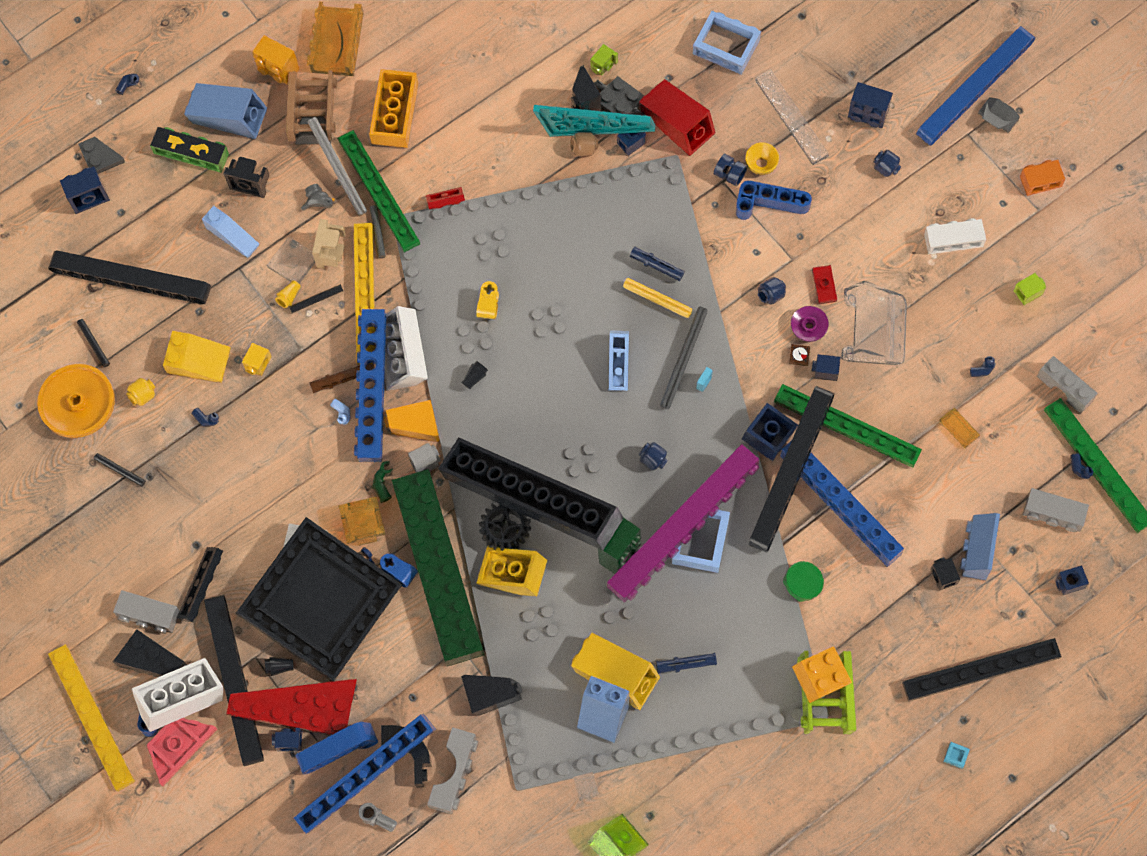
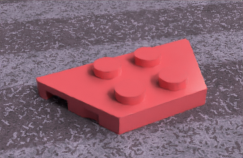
[147,718,217,786]

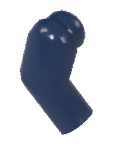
[970,356,996,377]
[191,408,219,426]
[1070,454,1093,479]

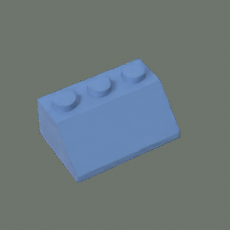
[960,513,1000,581]

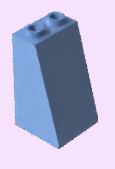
[184,83,267,139]
[577,676,629,743]

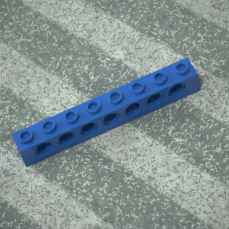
[354,309,386,462]
[780,442,904,567]
[294,714,436,834]

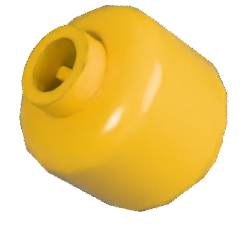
[126,378,155,406]

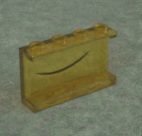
[307,1,364,76]

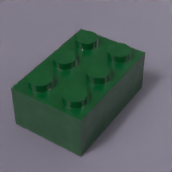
[598,518,642,574]

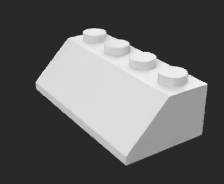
[376,306,428,391]
[132,658,223,732]

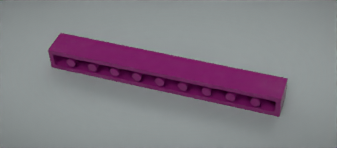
[607,444,759,603]

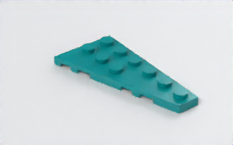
[533,105,656,137]

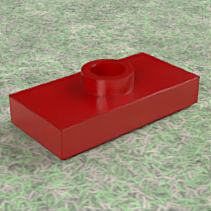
[812,265,837,304]

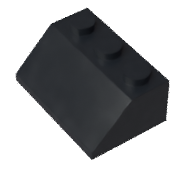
[571,65,601,111]

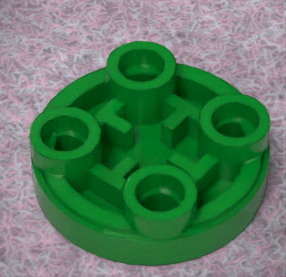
[783,561,824,602]

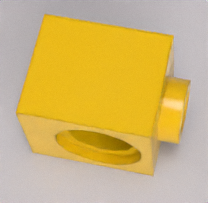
[242,343,272,376]

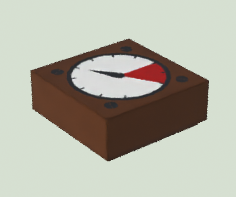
[789,344,810,366]

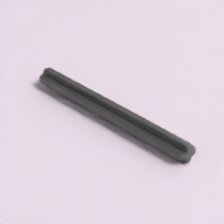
[660,307,708,409]

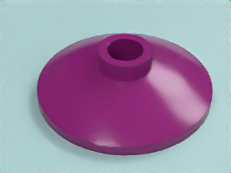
[791,306,829,342]

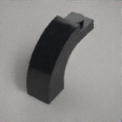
[381,725,432,788]

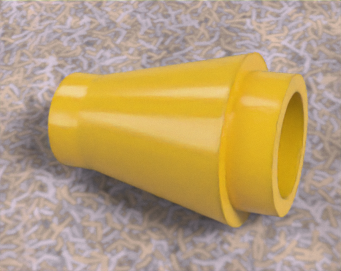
[275,280,301,308]

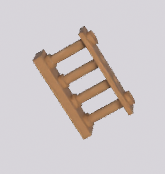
[286,70,337,142]

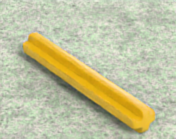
[623,278,692,318]

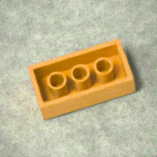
[369,69,419,148]

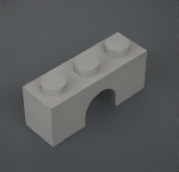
[1037,356,1098,414]

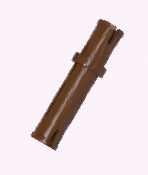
[309,365,360,394]

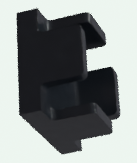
[223,157,270,198]

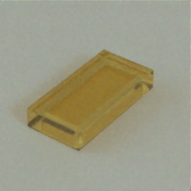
[939,407,980,449]

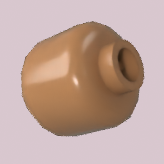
[570,132,598,156]

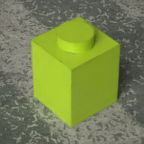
[1014,273,1046,305]

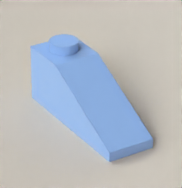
[202,206,260,258]
[609,331,629,391]

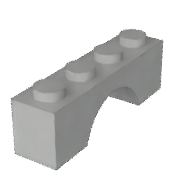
[427,727,479,815]

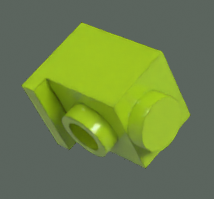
[590,44,618,75]

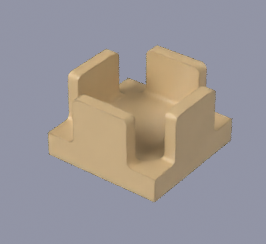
[312,219,345,269]

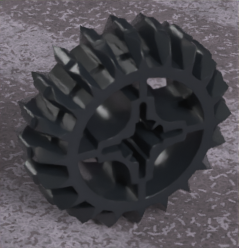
[479,503,532,551]

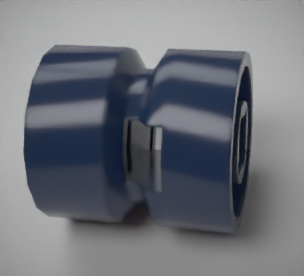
[713,153,748,187]

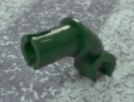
[371,461,393,503]

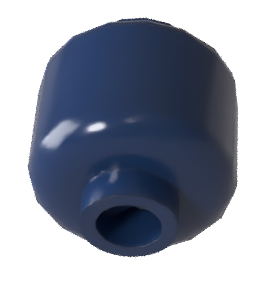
[873,149,901,177]
[758,277,786,305]
[638,442,668,471]

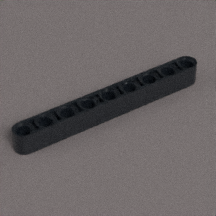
[48,250,211,305]
[749,386,835,553]
[204,594,264,767]

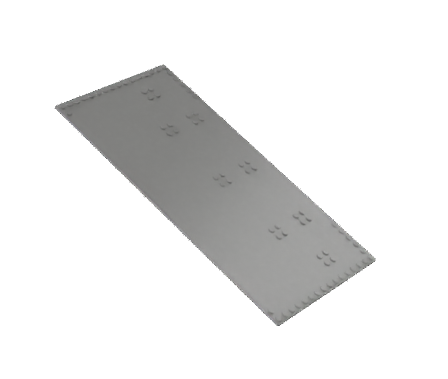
[396,155,829,791]

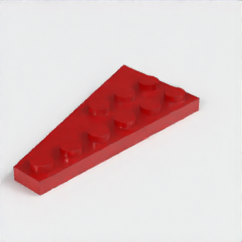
[226,679,357,735]

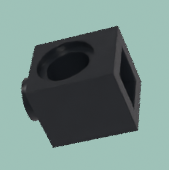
[930,557,960,591]

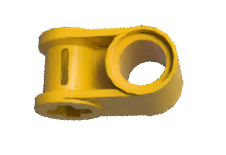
[476,281,499,319]

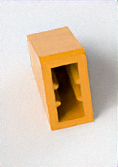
[384,400,440,442]

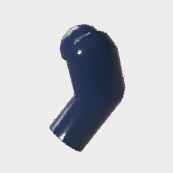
[115,74,140,95]

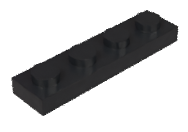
[177,547,223,622]

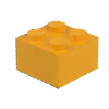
[252,35,300,85]
[792,646,852,703]

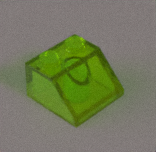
[588,814,649,856]

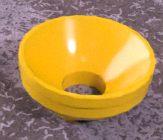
[745,142,779,175]

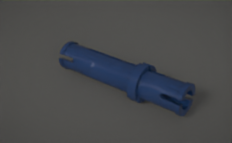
[630,246,685,282]
[656,652,717,674]

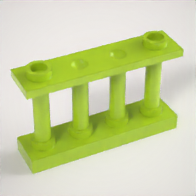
[797,651,856,734]

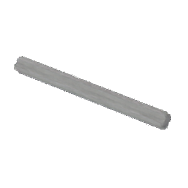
[308,117,367,216]

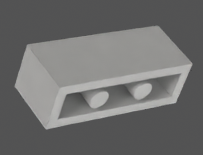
[1023,488,1089,532]
[113,590,180,634]

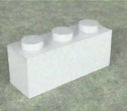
[924,218,986,255]

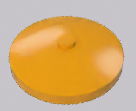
[37,364,115,438]

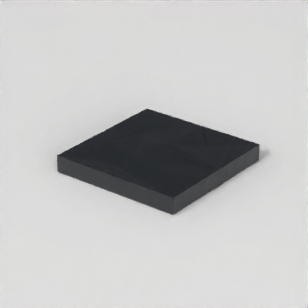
[236,517,402,682]

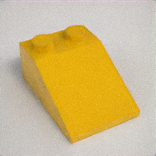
[163,331,231,383]
[476,547,547,597]

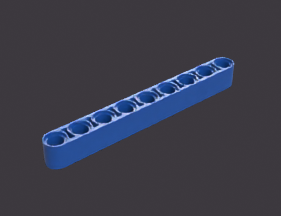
[916,26,1036,146]

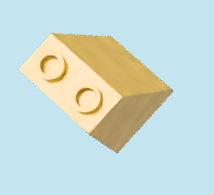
[571,633,660,711]

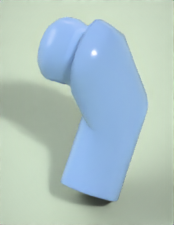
[330,399,350,425]

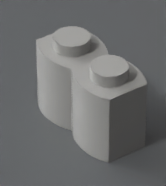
[408,443,441,473]

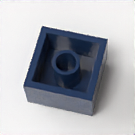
[848,82,893,128]
[59,167,110,214]
[742,403,798,461]

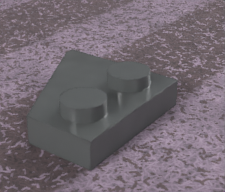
[78,137,125,174]

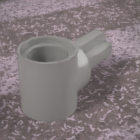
[359,803,397,832]

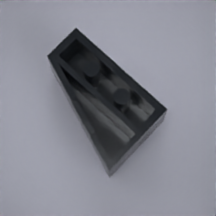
[113,629,187,678]

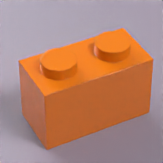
[1020,160,1065,196]

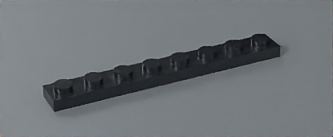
[902,638,1062,702]

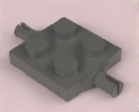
[594,76,646,116]

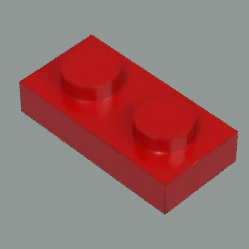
[426,187,465,209]

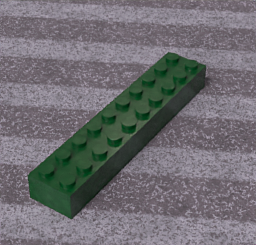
[392,469,485,667]

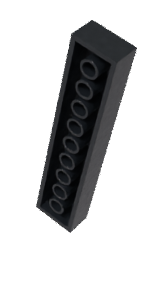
[438,437,624,550]

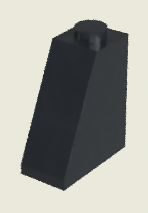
[461,675,522,716]

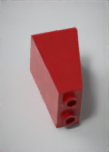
[639,79,716,156]

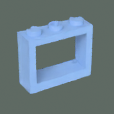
[693,11,761,75]
[672,510,730,573]

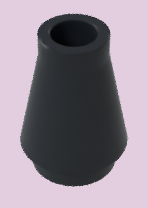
[461,361,488,389]
[264,657,294,676]

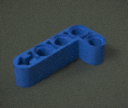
[736,181,812,220]
[295,722,378,775]

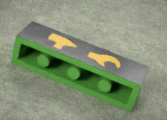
[150,127,229,173]

